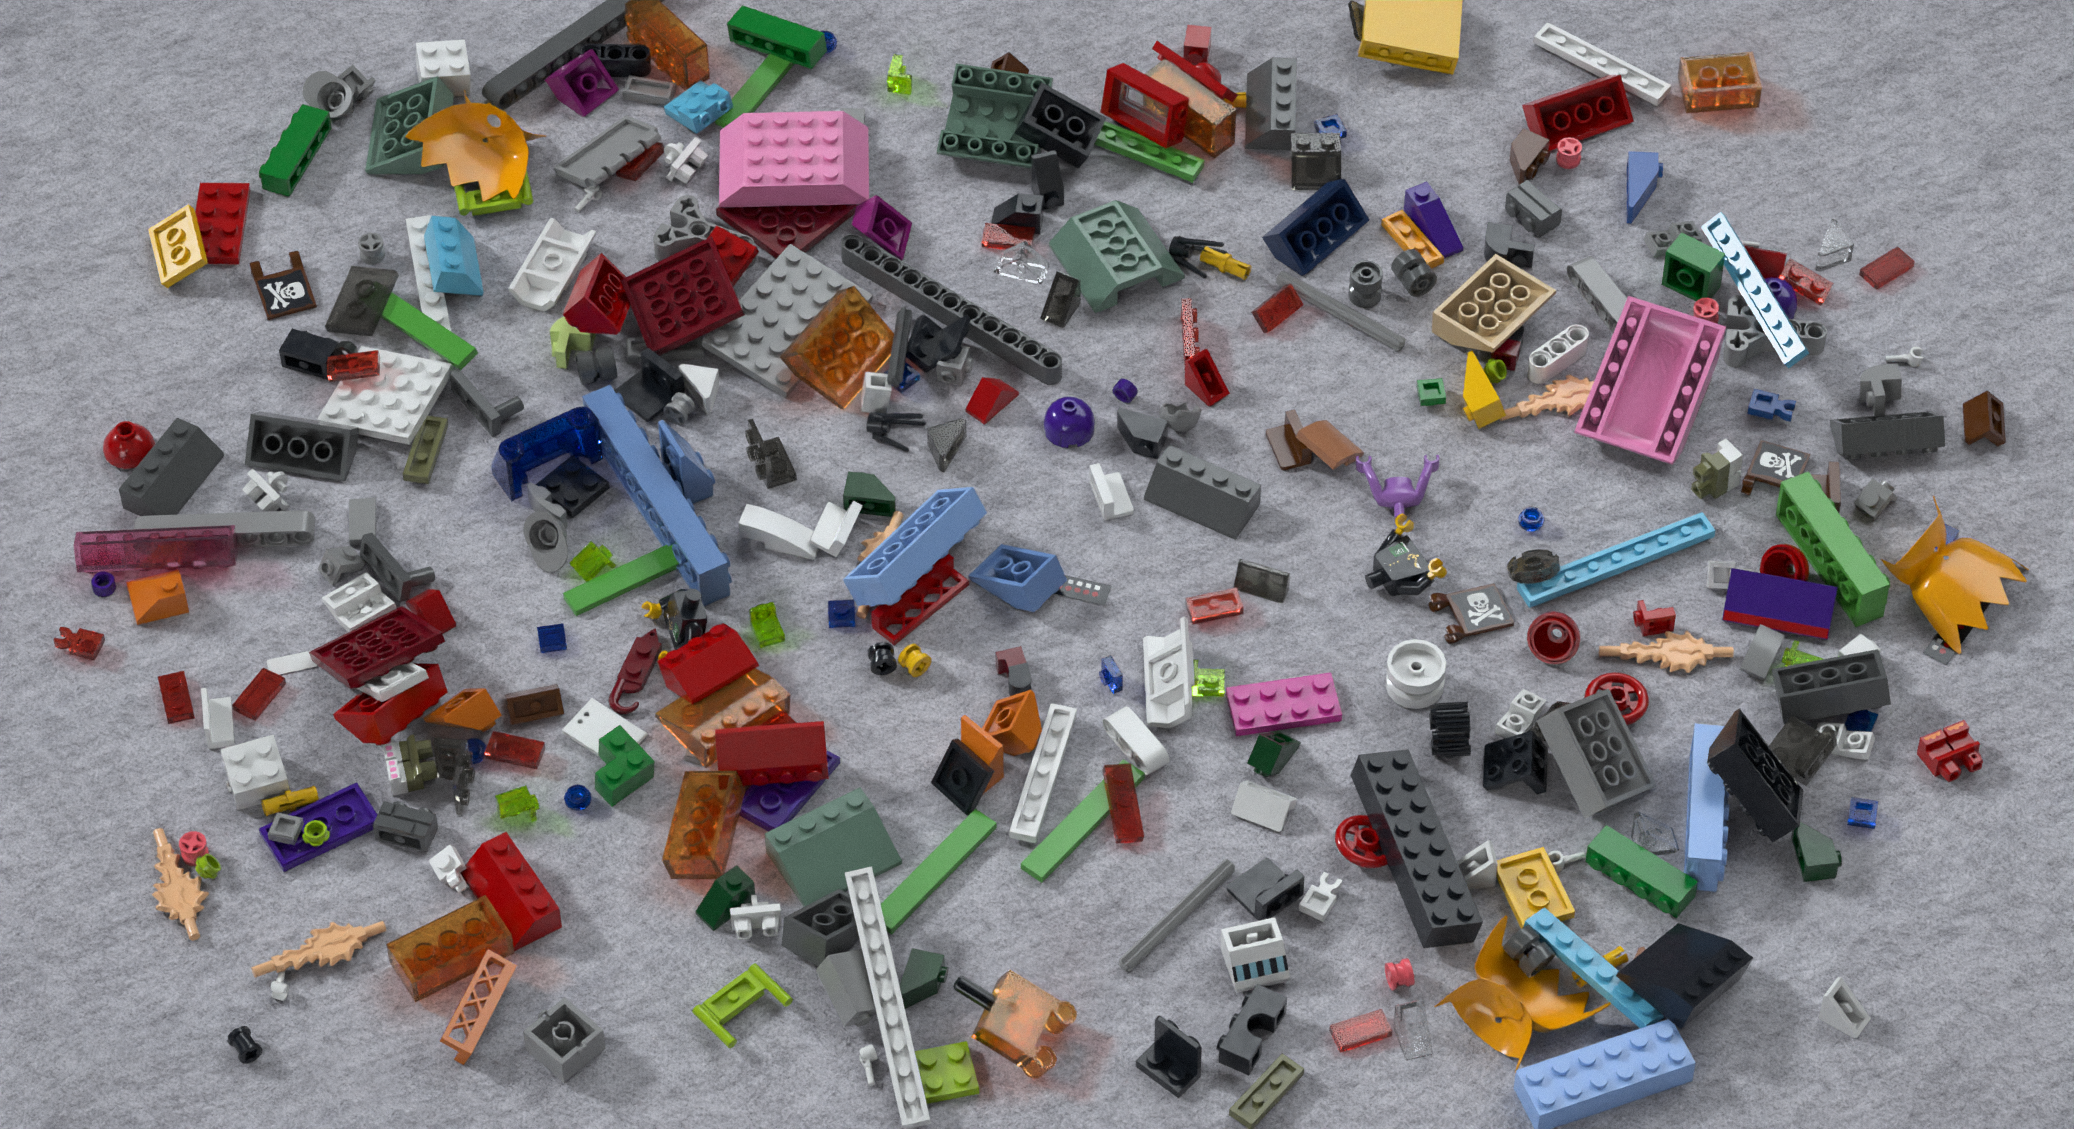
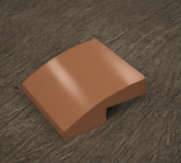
[1296,420,1364,470]

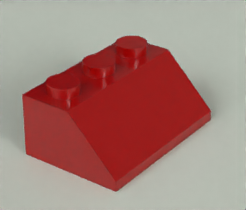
[657,623,759,704]

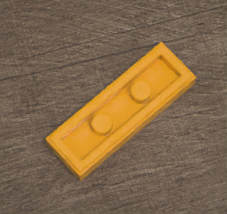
[1381,210,1444,269]

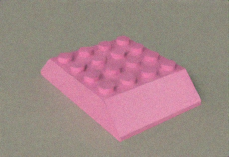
[719,111,869,207]
[1574,296,1726,465]

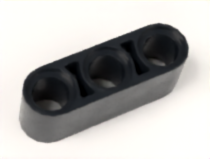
[579,44,652,77]

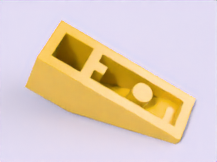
[1463,351,1506,429]

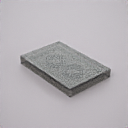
[325,266,399,336]

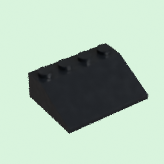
[1707,708,1804,843]
[1616,923,1753,1029]

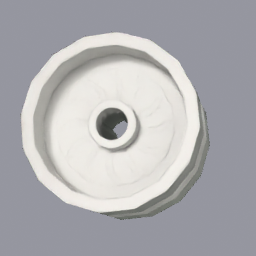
[1385,639,1446,709]

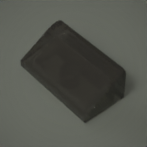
[1234,559,1290,603]

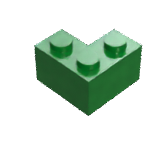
[595,725,655,807]

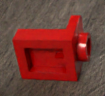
[1633,600,1676,636]

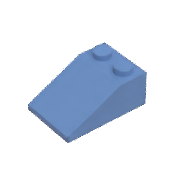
[658,420,715,504]
[968,544,1067,612]

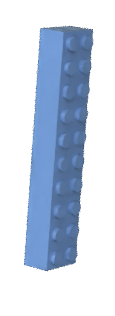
[582,385,732,606]

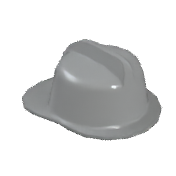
[303,71,354,118]
[523,511,568,572]

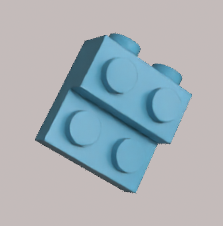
[664,80,733,134]

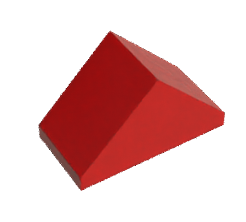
[1185,349,1230,406]
[965,377,1019,425]
[406,589,457,634]

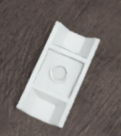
[508,218,597,312]
[1143,616,1195,728]

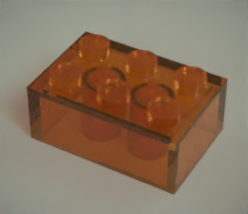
[1677,52,1762,113]

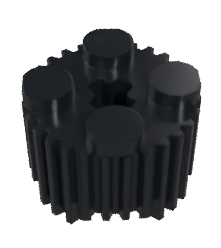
[1429,701,1471,757]

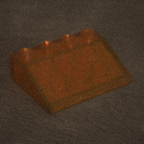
[780,286,894,410]
[655,668,791,768]

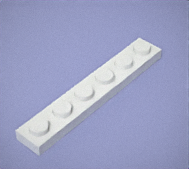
[1533,22,1671,106]
[1009,703,1077,843]

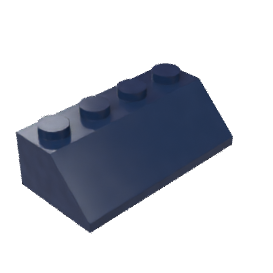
[1262,179,1370,276]

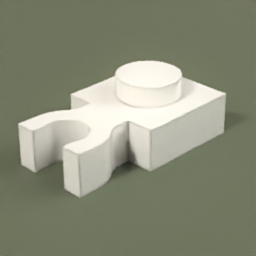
[1299,872,1342,922]

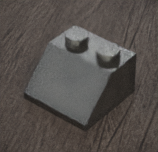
[1290,133,1341,190]

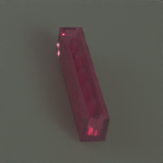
[73,525,238,574]

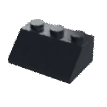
[1014,82,1106,169]

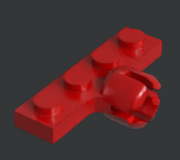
[1152,41,1238,103]

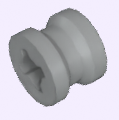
[358,233,385,265]
[663,392,696,425]

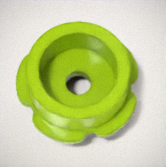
[1484,358,1507,383]
[302,820,330,846]
[195,853,221,879]

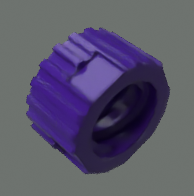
[1112,378,1138,403]
[91,571,116,598]

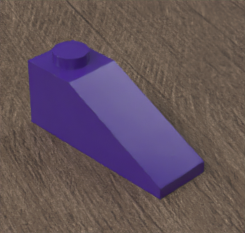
[1404,181,1464,258]

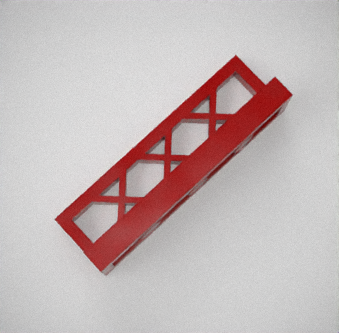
[871,553,969,646]

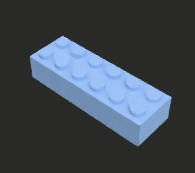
[843,487,987,607]
[1684,723,1729,892]
[1514,1019,1696,1129]

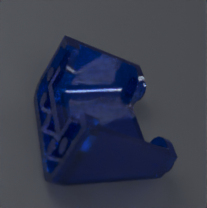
[491,406,603,502]

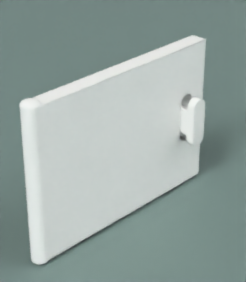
[562,698,648,756]

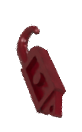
[608,628,662,714]

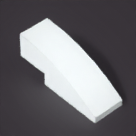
[738,504,820,560]

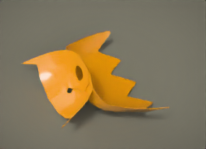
[405,90,546,202]
[1880,496,2029,654]
[1434,915,1611,1073]

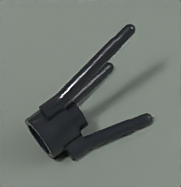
[1169,236,1227,278]
[866,412,926,452]

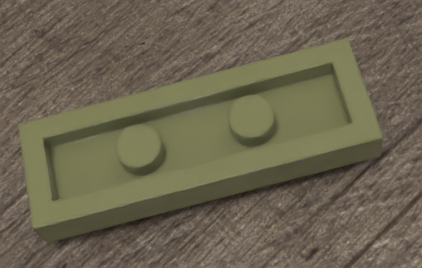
[403,416,448,484]
[1229,1053,1304,1129]

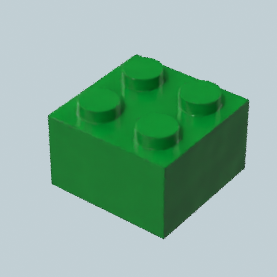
[1661,232,1725,301]

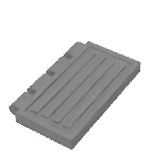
[554,115,661,188]

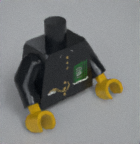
[1365,513,1447,596]
[642,588,707,660]

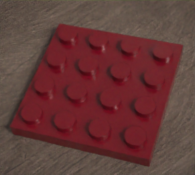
[716,204,857,259]
[621,236,745,356]
[309,606,445,689]

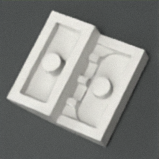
[322,573,397,632]

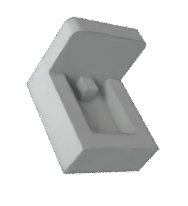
[338,64,376,103]
[937,345,974,386]
[1854,478,1898,520]
[318,546,365,585]

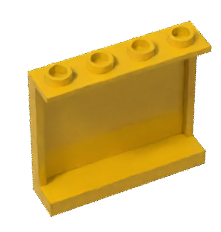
[1358,0,1463,75]

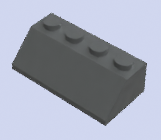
[1245,57,1297,150]
[245,411,359,481]
[1830,411,1945,459]
[119,418,224,516]
[1144,445,1261,540]
[1772,649,1891,724]

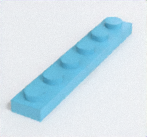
[1524,907,1664,1028]

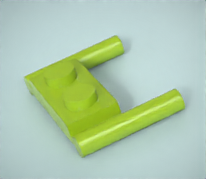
[454,170,534,216]
[692,963,793,1048]

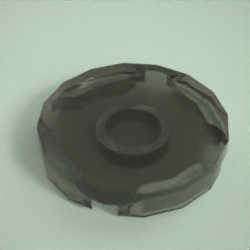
[1507,549,1560,584]

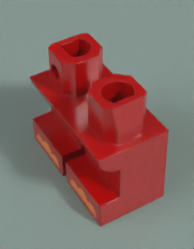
[1917,720,1983,782]

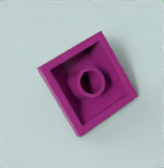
[545,49,619,117]
[852,195,912,260]

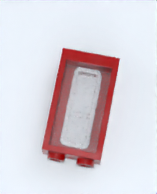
[1100,63,1190,148]

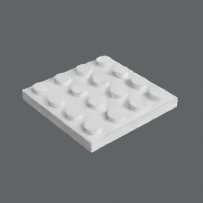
[317,346,454,445]

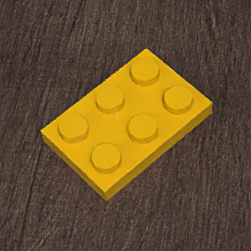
[148,204,208,288]
[1496,847,1575,929]

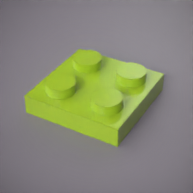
[915,1041,979,1104]

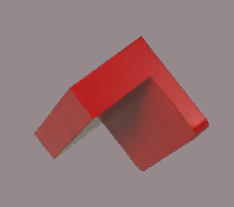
[1744,245,1787,279]

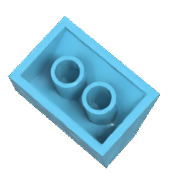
[424,216,484,296]

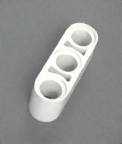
[1527,324,1589,384]
[1102,706,1170,776]

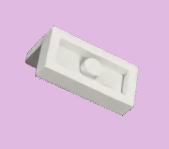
[1089,463,1134,521]
[809,501,863,557]
[201,688,235,749]
[1231,780,1297,832]

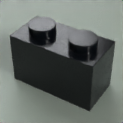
[279,328,339,380]

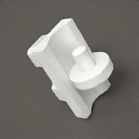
[664,137,708,184]
[242,468,290,512]
[730,895,782,940]

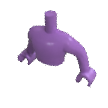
[1356,455,1440,519]

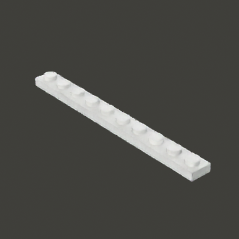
[845,866,931,1129]

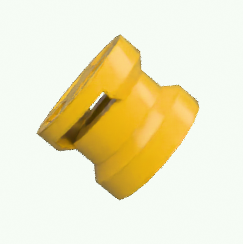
[898,643,932,677]

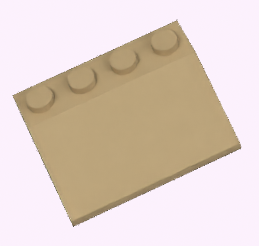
[1432,254,1556,352]

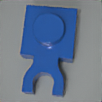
[1747,389,1796,422]

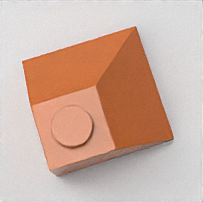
[126,569,189,625]
[423,688,502,732]
[982,690,1042,756]
[961,715,1004,794]

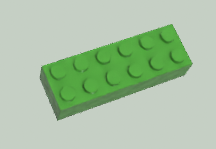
[1776,471,1890,627]

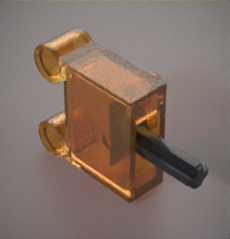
[953,969,1077,1079]

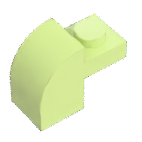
[550,317,596,369]

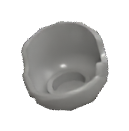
[1159,403,1202,432]

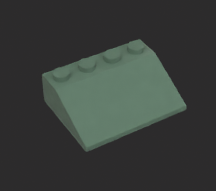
[365,76,454,174]
[765,787,902,907]

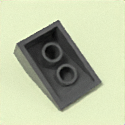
[781,889,860,967]

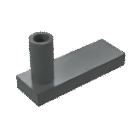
[450,368,524,437]
[360,532,435,602]

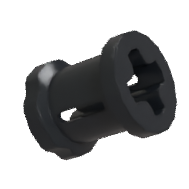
[227,1026,263,1064]

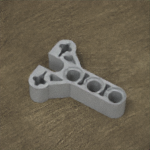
[653,195,756,268]
[1723,295,1827,367]

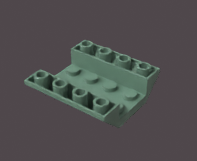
[937,63,1053,168]
[1049,200,1185,313]

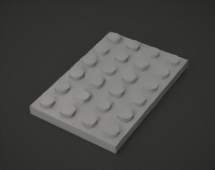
[702,244,873,399]

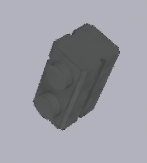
[1505,180,1562,238]
[373,801,438,852]

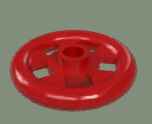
[1584,672,1649,725]
[1335,815,1388,868]

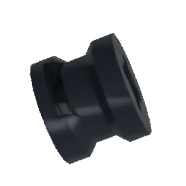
[868,642,897,675]

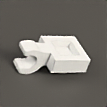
[1707,561,1754,589]
[429,844,468,894]

